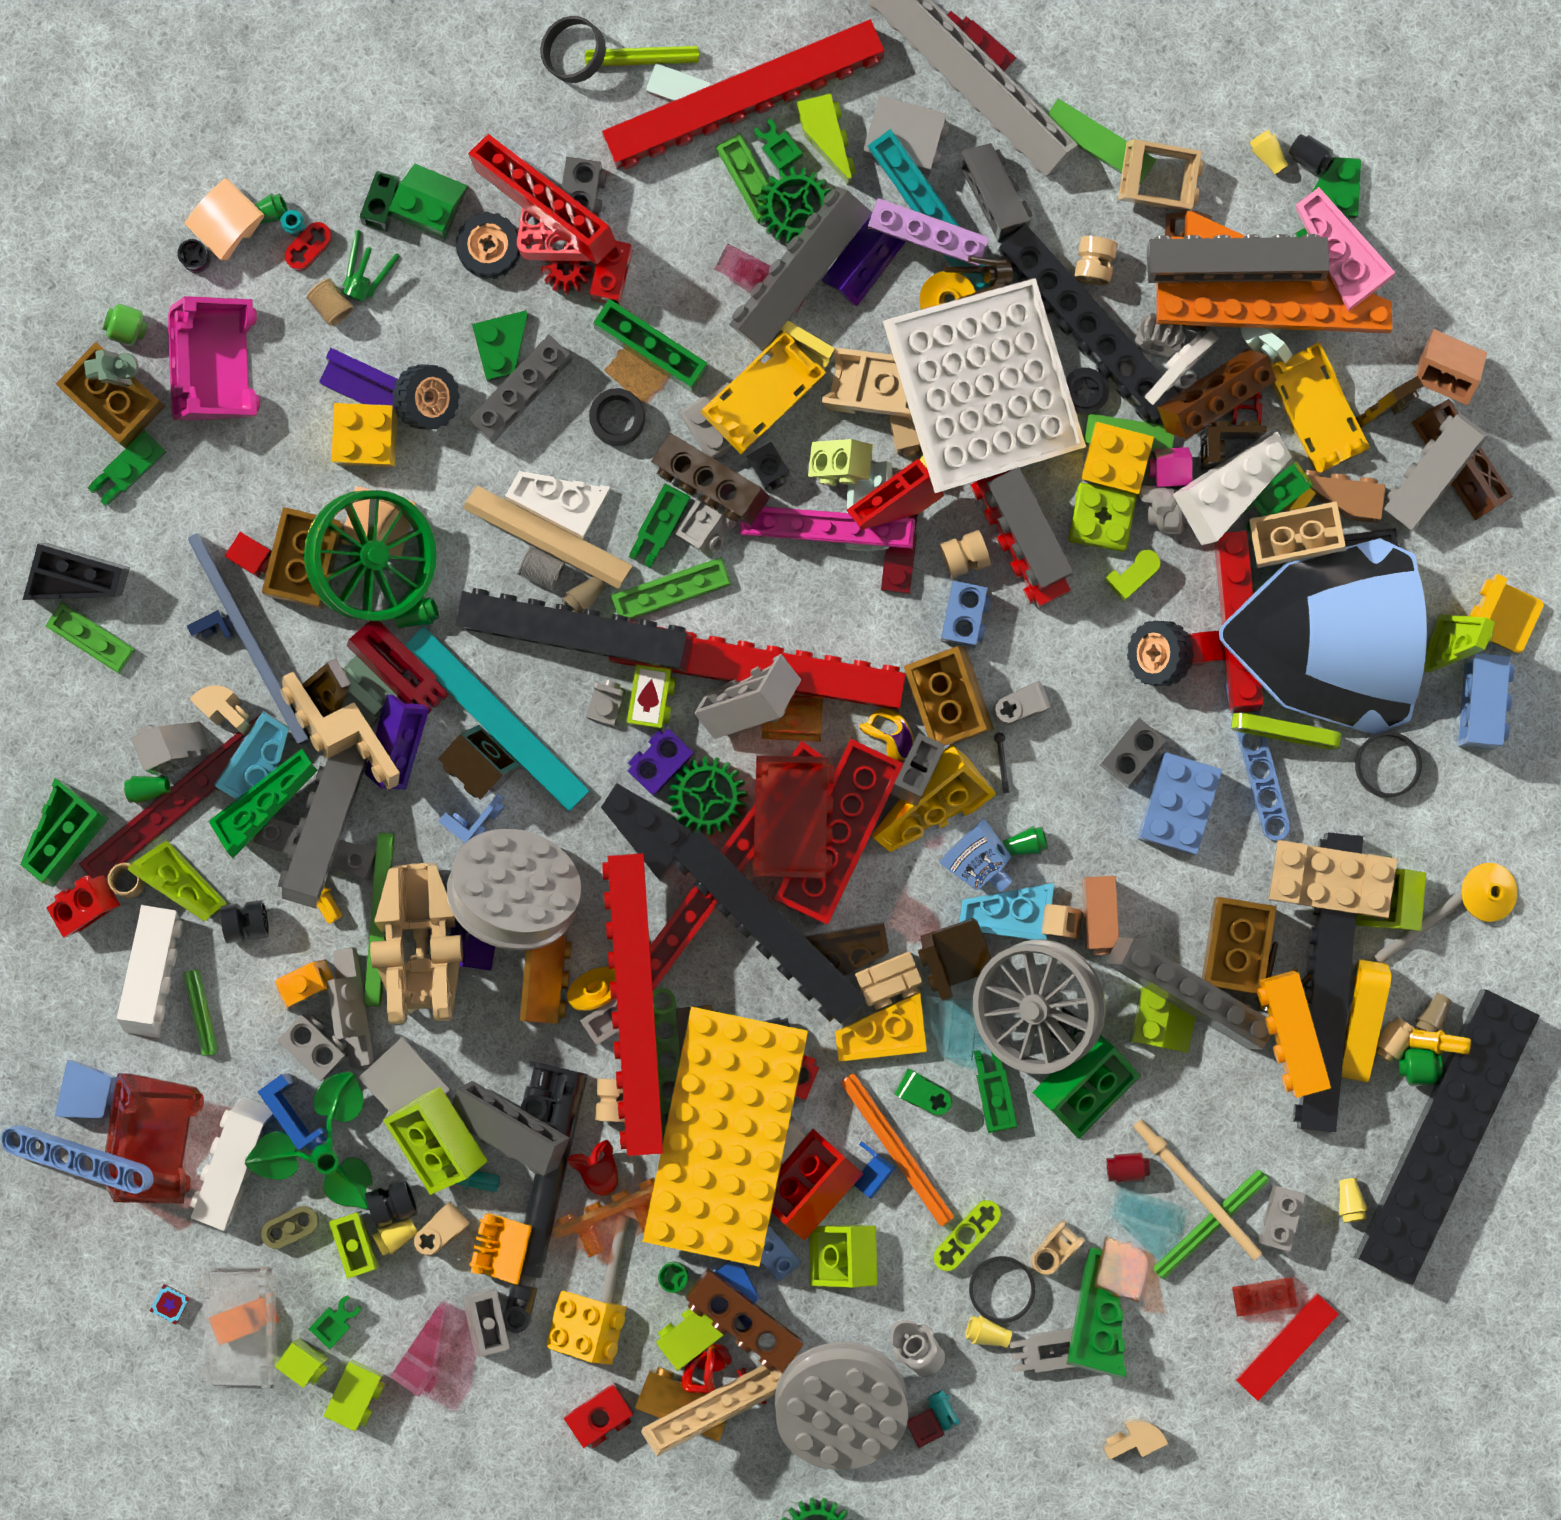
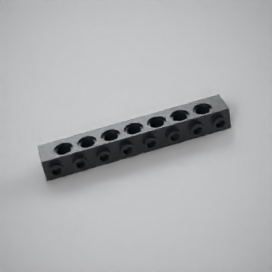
[998,223,1179,424]

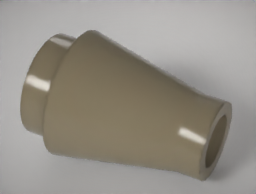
[562,576,606,613]
[1414,993,1452,1032]

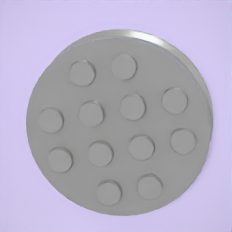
[447,829,581,950]
[775,1342,908,1470]

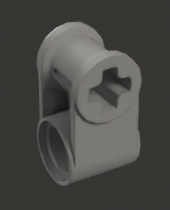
[993,681,1052,725]

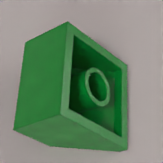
[389,164,468,239]

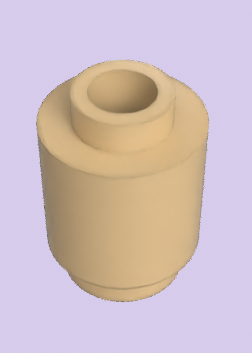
[1376,1017,1415,1063]

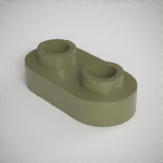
[261,1206,319,1249]

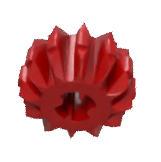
[541,244,592,295]

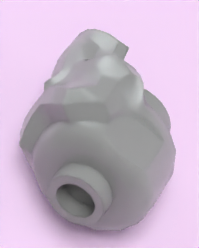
[1139,486,1189,534]
[891,1320,945,1377]

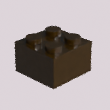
[438,725,521,800]

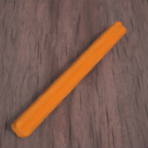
[841,1073,954,1226]

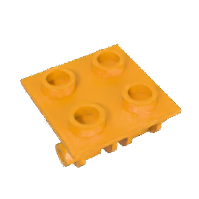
[469,1213,532,1285]

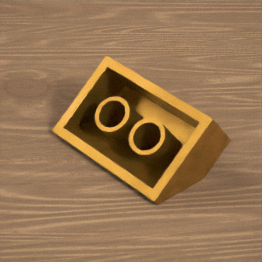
[904,646,995,746]
[520,935,572,1024]
[635,1367,727,1442]

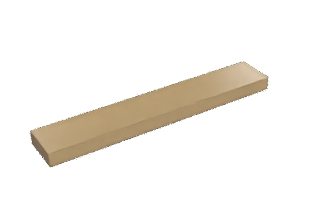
[463,485,633,589]
[641,1355,797,1457]

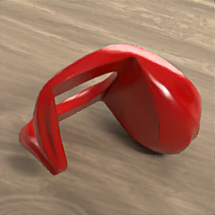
[567,1140,618,1196]
[682,1344,732,1394]

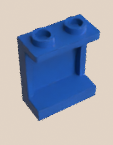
[257,1073,327,1151]

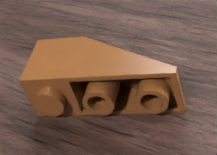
[1303,470,1385,523]

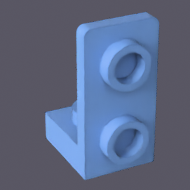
[438,794,505,843]
[761,1224,801,1281]

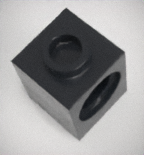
[746,442,789,491]

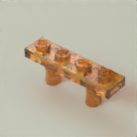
[552,1177,655,1258]

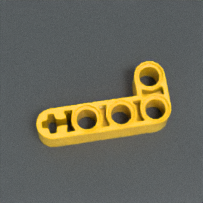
[1341,959,1391,1083]

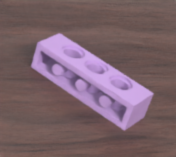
[868,198,989,267]

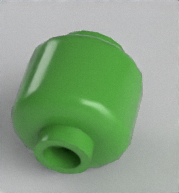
[102,304,148,346]

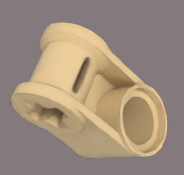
[414,1201,470,1255]
[1030,1219,1085,1275]

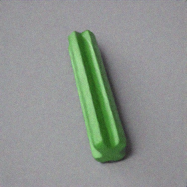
[183,969,218,1056]

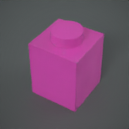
[1149,447,1192,487]

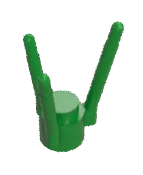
[342,230,399,302]

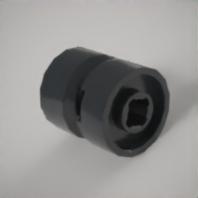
[220,900,269,944]
[365,1179,418,1229]

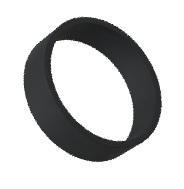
[540,16,606,83]
[1355,732,1422,798]
[969,1256,1035,1323]

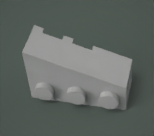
[694,654,801,739]
[131,722,213,777]

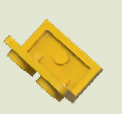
[1469,574,1544,654]
[547,1291,627,1365]

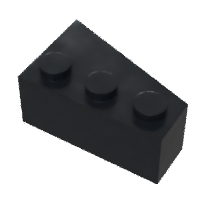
[22,543,130,600]
[601,783,692,882]

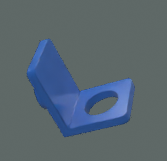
[854,1141,896,1199]

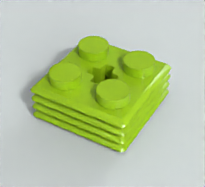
[1068,483,1137,552]

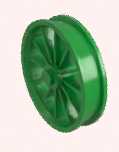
[304,490,436,621]

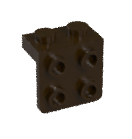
[918,918,992,1001]

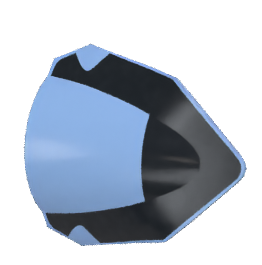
[1219,538,1427,735]

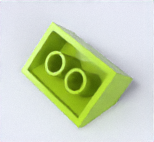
[383,1086,488,1195]

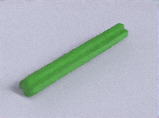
[1153,1170,1269,1279]

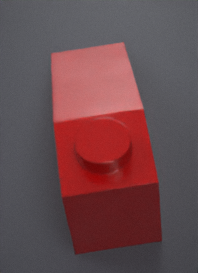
[847,458,944,530]

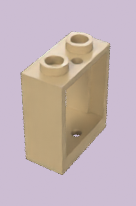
[1118,139,1204,211]

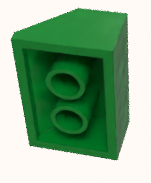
[1032,1035,1141,1139]

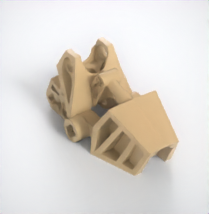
[370,862,463,1025]

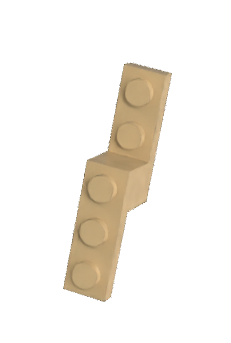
[280,672,400,790]

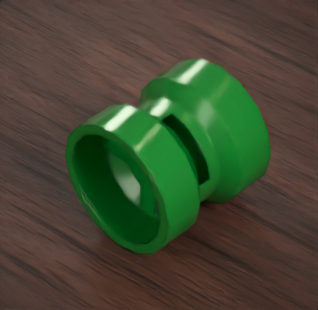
[658,1261,689,1293]

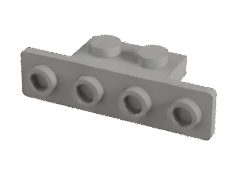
[327,947,374,1067]

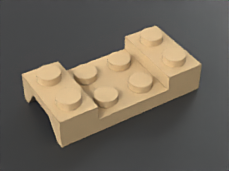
[822,348,913,421]
[1268,840,1397,919]

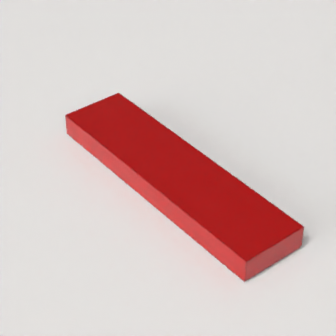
[1235,1293,1339,1401]

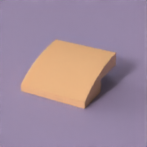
[184,179,265,261]
[340,486,416,556]

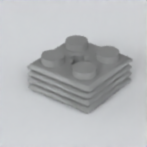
[680,382,759,460]

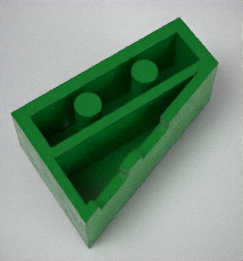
[20,778,109,888]

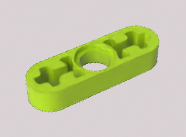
[933,1200,1001,1271]

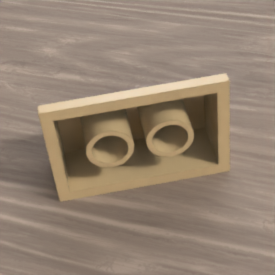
[1249,501,1346,568]

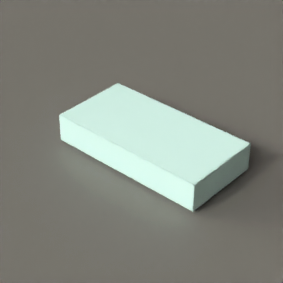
[646,63,710,101]

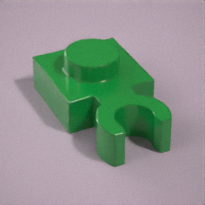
[754,118,803,172]
[308,1295,362,1349]

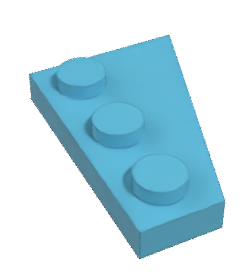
[215,711,289,799]
[959,883,1054,940]

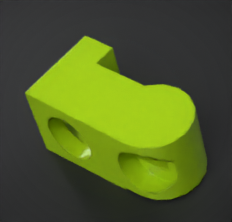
[1104,550,1160,602]

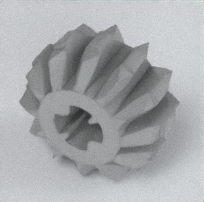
[1135,313,1186,358]

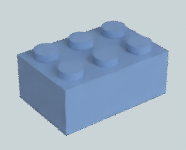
[1458,653,1515,750]
[1137,752,1222,856]

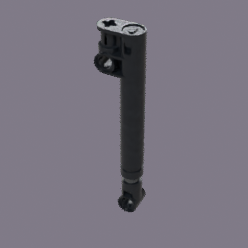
[503,1061,588,1333]

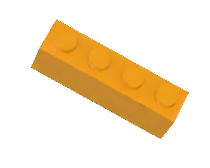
[1257,971,1331,1098]

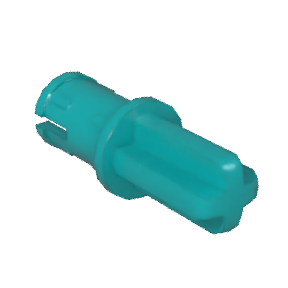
[456,1171,500,1192]

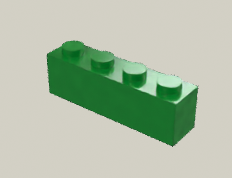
[593,299,708,393]

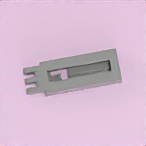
[1010,1328,1076,1373]

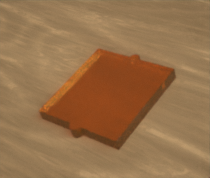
[604,349,667,404]
[1095,1236,1150,1303]

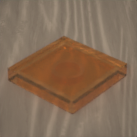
[762,695,823,742]

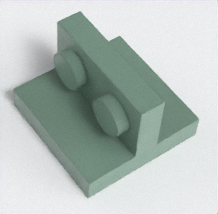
[341,656,398,727]

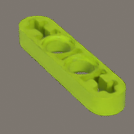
[1231,713,1342,750]

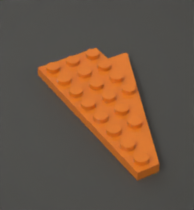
[1156,211,1392,334]

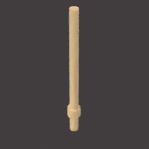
[1133,1119,1263,1261]

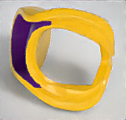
[859,708,914,762]

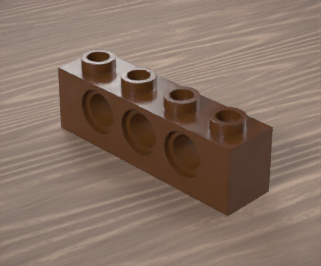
[1157,349,1277,439]
[686,1267,804,1373]

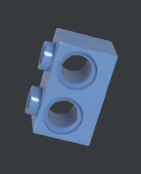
[941,581,992,648]

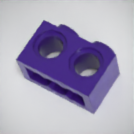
[627,729,694,797]

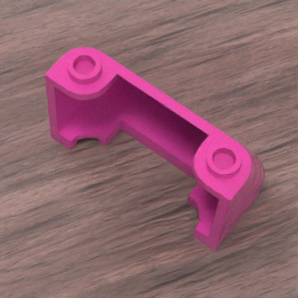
[168,296,260,421]

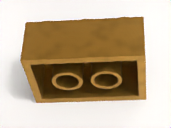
[56,341,166,449]
[262,507,344,610]
[1202,897,1277,995]

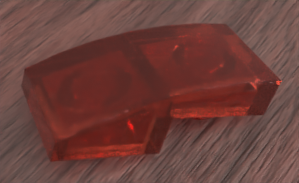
[1232,1276,1299,1317]

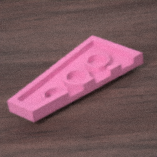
[1296,187,1395,312]

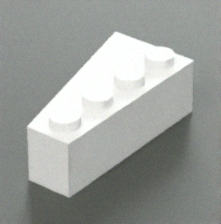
[1173,432,1292,545]
[117,905,183,1038]
[190,1097,274,1231]

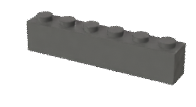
[729,187,872,351]
[1147,234,1330,283]
[278,745,368,909]
[1106,938,1270,1049]

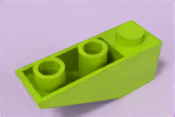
[797,94,856,185]

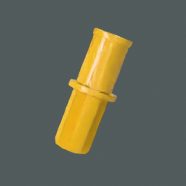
[317,885,342,924]
[1410,1029,1471,1054]

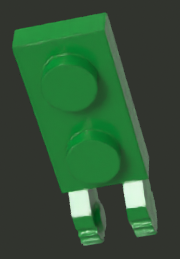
[88,430,167,506]
[1240,462,1314,531]
[629,483,691,568]
[974,1050,1017,1133]

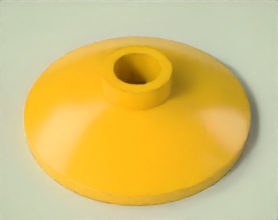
[919,271,976,310]
[1461,863,1517,922]
[567,967,616,1010]

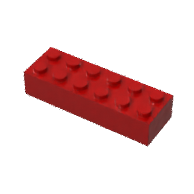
[774,738,904,926]

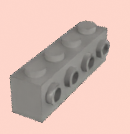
[1384,413,1489,530]

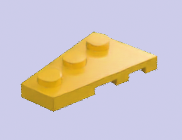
[835,992,927,1062]

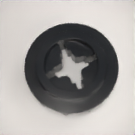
[1066,368,1109,414]

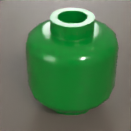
[1398,1048,1443,1087]

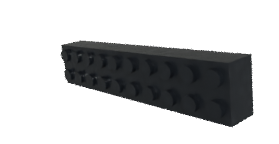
[1354,989,1540,1285]

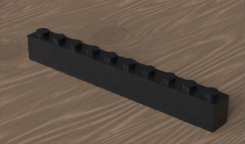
[1293,832,1364,1132]

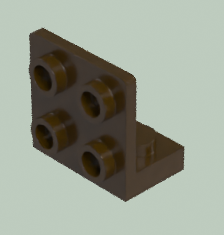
[1200,421,1267,469]

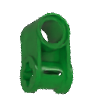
[894,1068,952,1115]

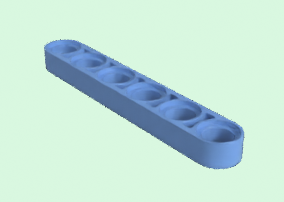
[1224,679,1290,841]
[1,1125,153,1194]

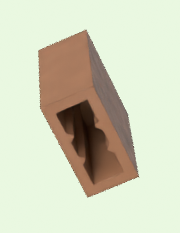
[1414,329,1487,406]
[1082,876,1119,956]

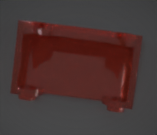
[104,1073,204,1204]

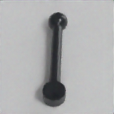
[994,732,1009,794]

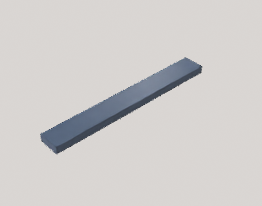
[188,533,311,745]

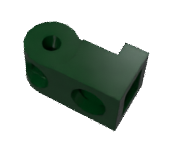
[360,171,401,232]

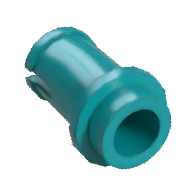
[281,210,305,237]
[927,1390,960,1431]

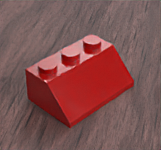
[771,1129,864,1241]

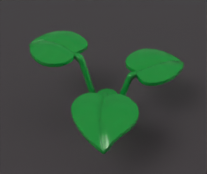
[245,1072,373,1209]

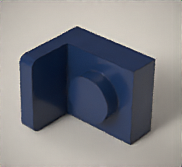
[187,610,236,641]

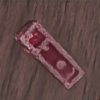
[714,243,806,313]
[390,1300,448,1397]

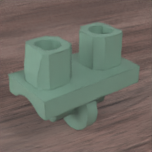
[84,350,139,387]

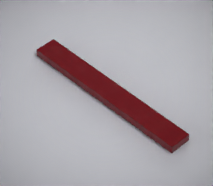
[79,713,261,880]

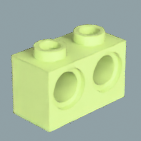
[808,439,873,486]

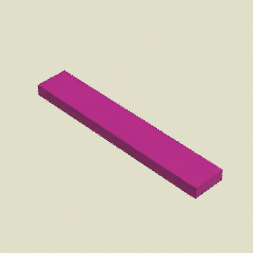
[739,507,915,549]

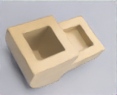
[190,685,252,736]
[1041,904,1082,940]
[1102,1419,1168,1460]

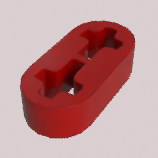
[285,222,332,271]

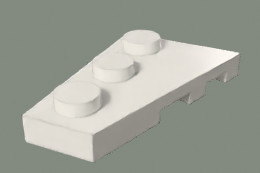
[1145,331,1219,405]
[505,471,610,539]

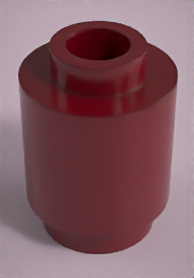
[1106,1152,1150,1184]

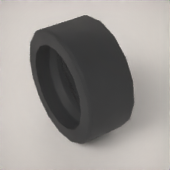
[589,388,645,446]

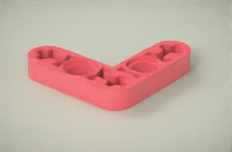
[517,208,591,261]

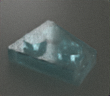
[921,995,976,1061]
[1111,1187,1177,1260]

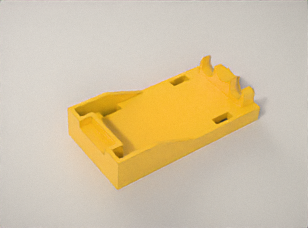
[700,331,826,454]
[1271,342,1370,473]

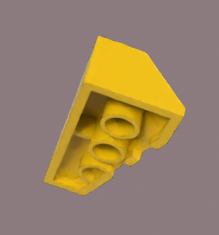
[872,743,996,852]

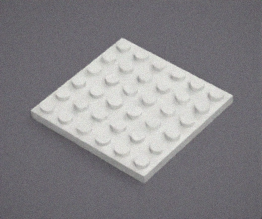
[883,278,1086,493]

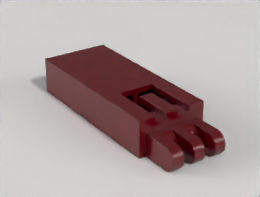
[347,620,448,714]

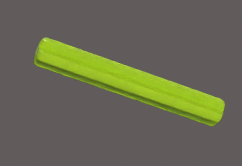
[585,46,700,66]

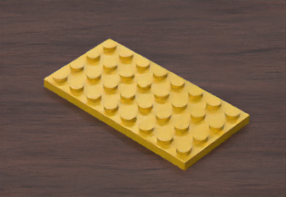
[642,1007,808,1267]

